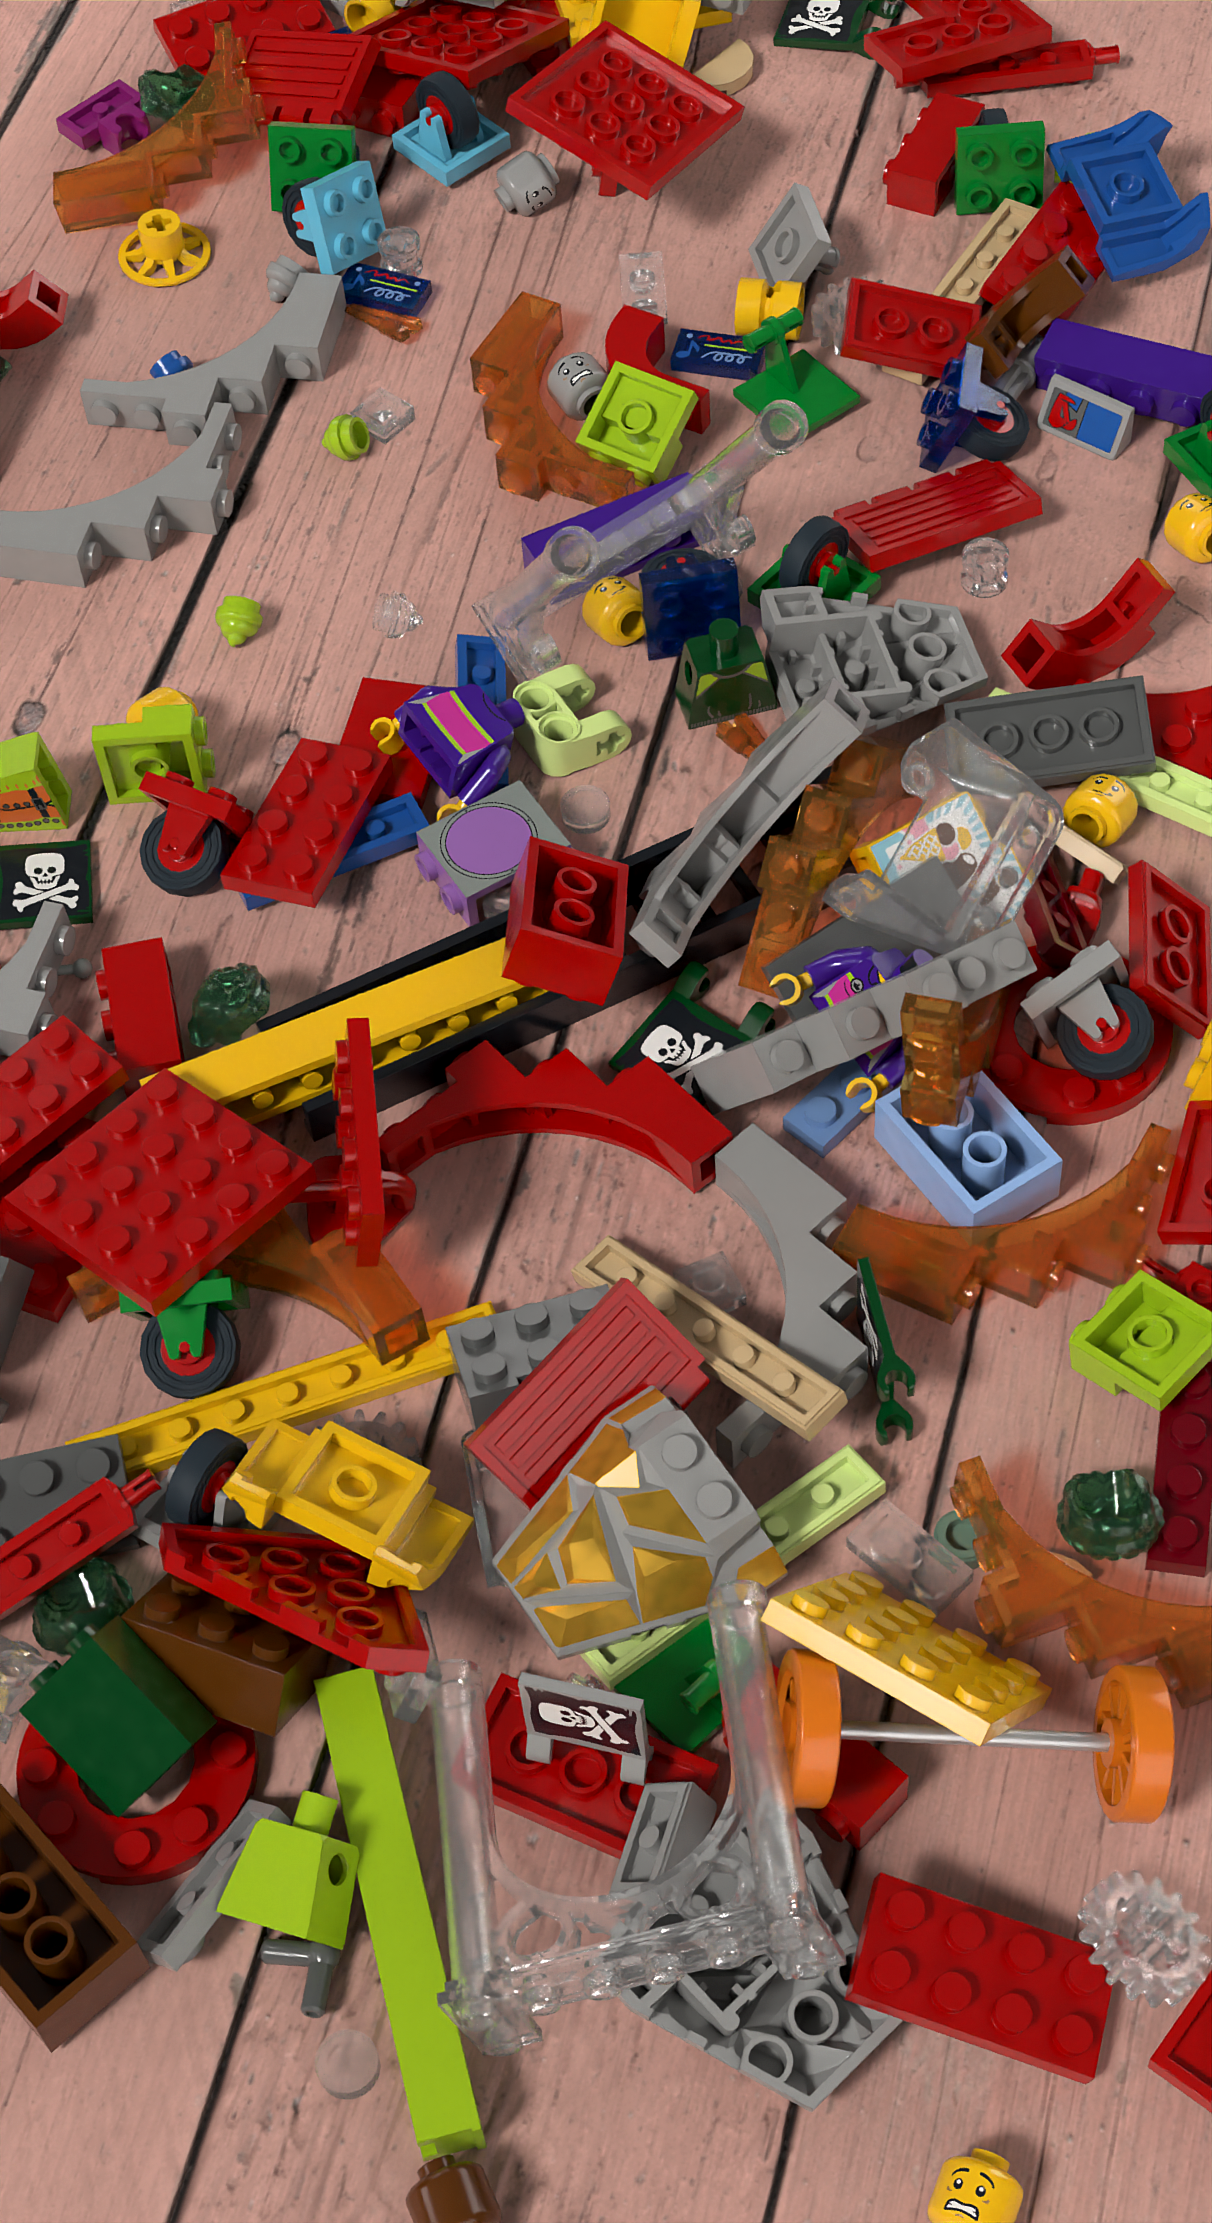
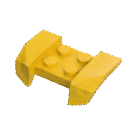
[222,1418,474,1590]

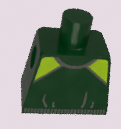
[675,618,777,730]

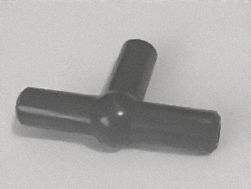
[261,1938,341,2018]

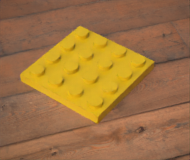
[760,1570,1053,1747]

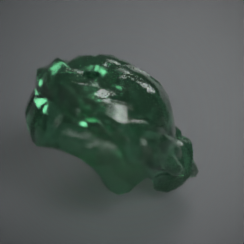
[138,64,220,131]
[188,963,270,1048]
[1056,1468,1165,1561]
[32,1558,135,1657]

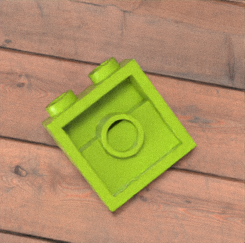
[575,361,699,489]
[91,704,216,805]
[1069,1269,1212,1412]

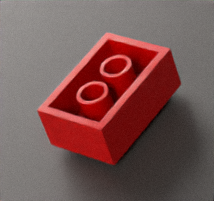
[501,836,629,1006]

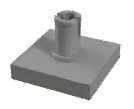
[748,182,840,287]

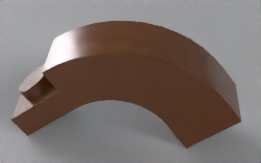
[964,244,1095,380]

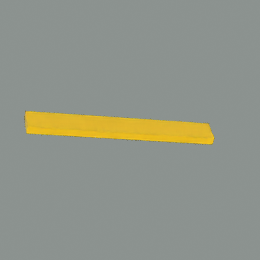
[65,1301,496,1482]

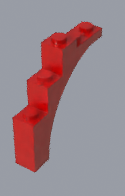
[379,1040,733,1194]

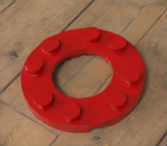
[960,945,1173,1126]
[16,1715,259,1886]

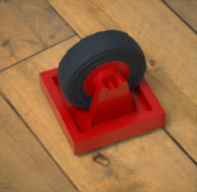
[138,771,255,897]

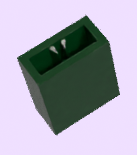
[19,1615,218,1817]

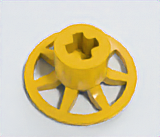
[118,209,211,287]

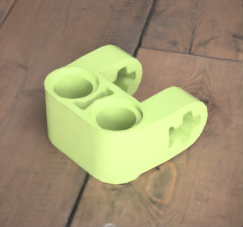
[513,664,632,777]

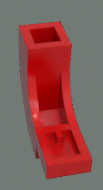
[0,270,69,349]
[605,304,711,434]
[1001,558,1175,690]

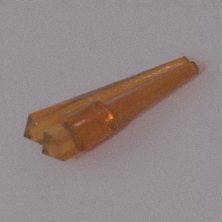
[345,303,423,343]
[716,713,765,759]

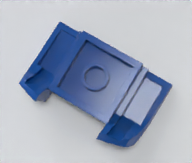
[1046,110,1210,282]

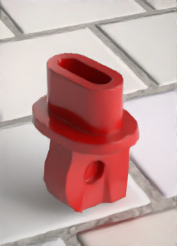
[1066,868,1105,946]

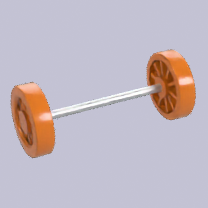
[773,1648,1175,1824]

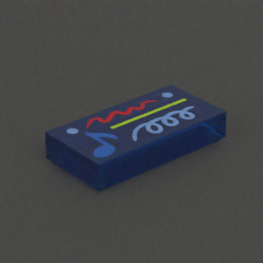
[342,262,432,321]
[670,328,765,381]

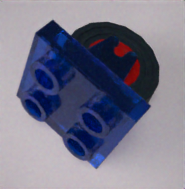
[917,342,1030,473]
[638,548,741,661]

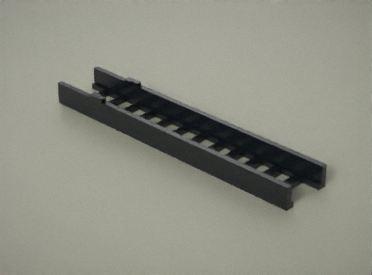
[255,759,866,1142]

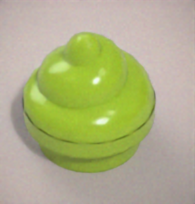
[322,414,370,461]
[215,596,263,647]

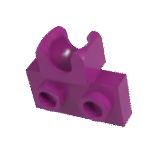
[56,79,151,159]

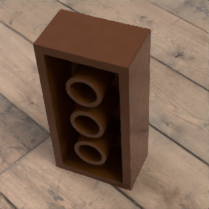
[0,1783,151,2053]

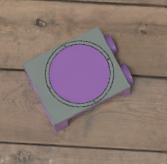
[415,780,571,927]

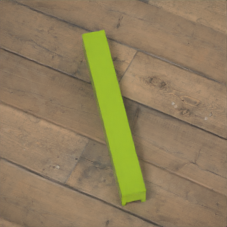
[314,1668,487,2162]

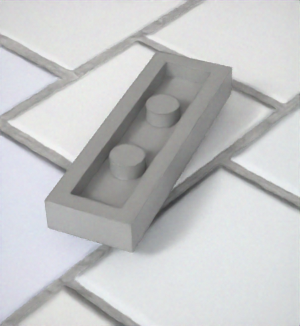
[137,1799,293,1972]

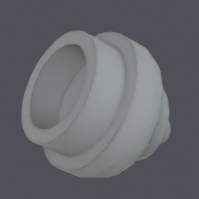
[266,255,308,302]

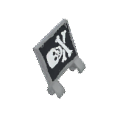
[518,1672,654,1786]

